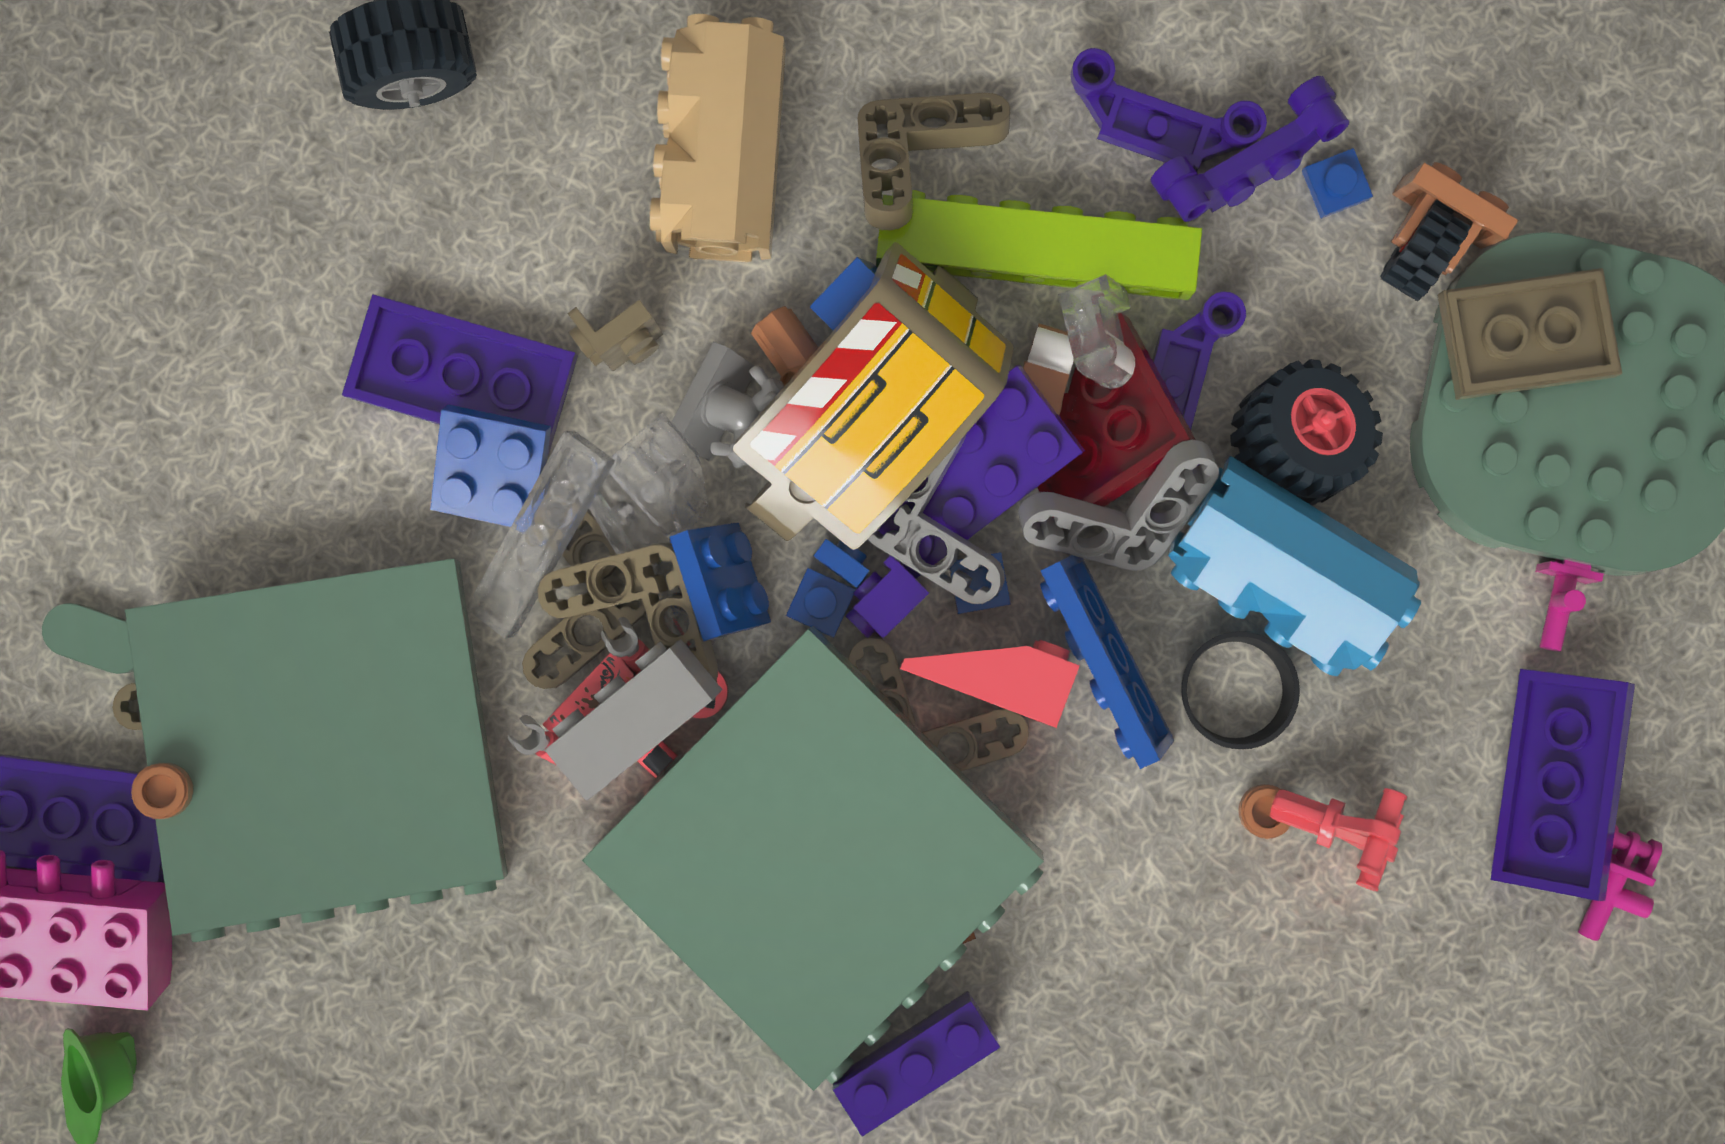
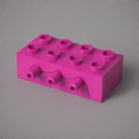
[0,850,172,1010]

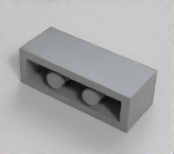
[544,639,723,801]

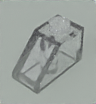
[602,412,710,542]

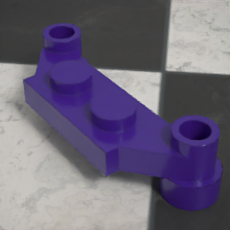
[1070,48,1267,172]
[1150,76,1350,222]
[1152,291,1246,487]

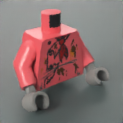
[508,617,678,779]

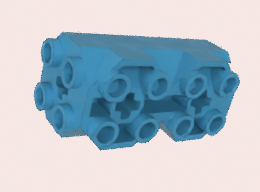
[1168,456,1421,676]

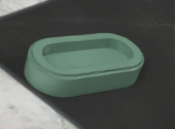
[42,603,134,674]

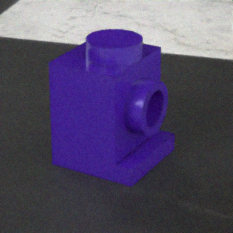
[845,555,929,639]

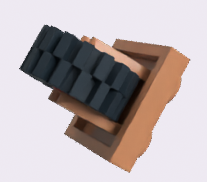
[1380,162,1519,301]

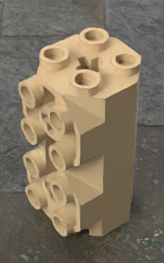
[650,14,786,262]

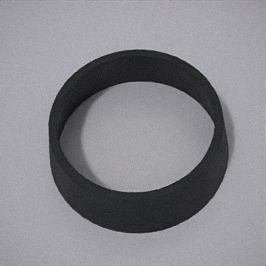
[1181,631,1300,749]

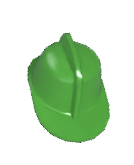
[61,1028,137,1144]

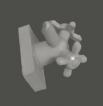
[664,341,784,469]

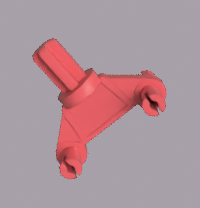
[1270,788,1407,892]

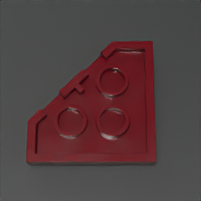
[1037,312,1196,529]

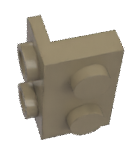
[567,300,663,371]

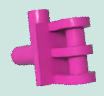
[1535,559,1604,652]
[1578,826,1662,941]

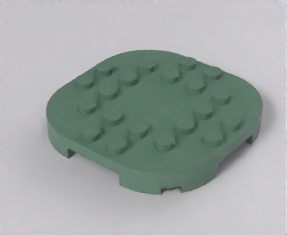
[1410,232,1725,576]

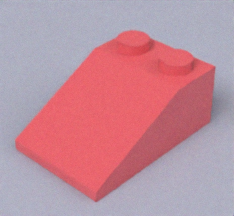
[899,640,1080,728]

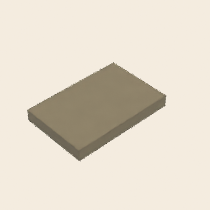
[1437,268,1622,400]

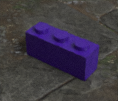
[833,991,1001,1137]

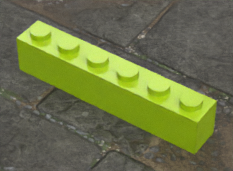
[876,190,1202,300]

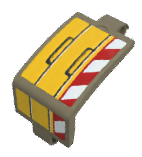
[732,242,1014,550]

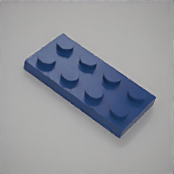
[1040,555,1175,769]

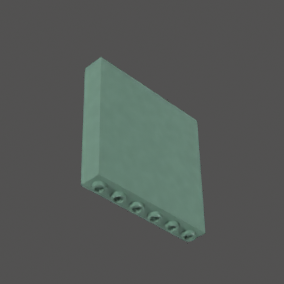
[125,558,508,942]
[582,626,1044,1091]

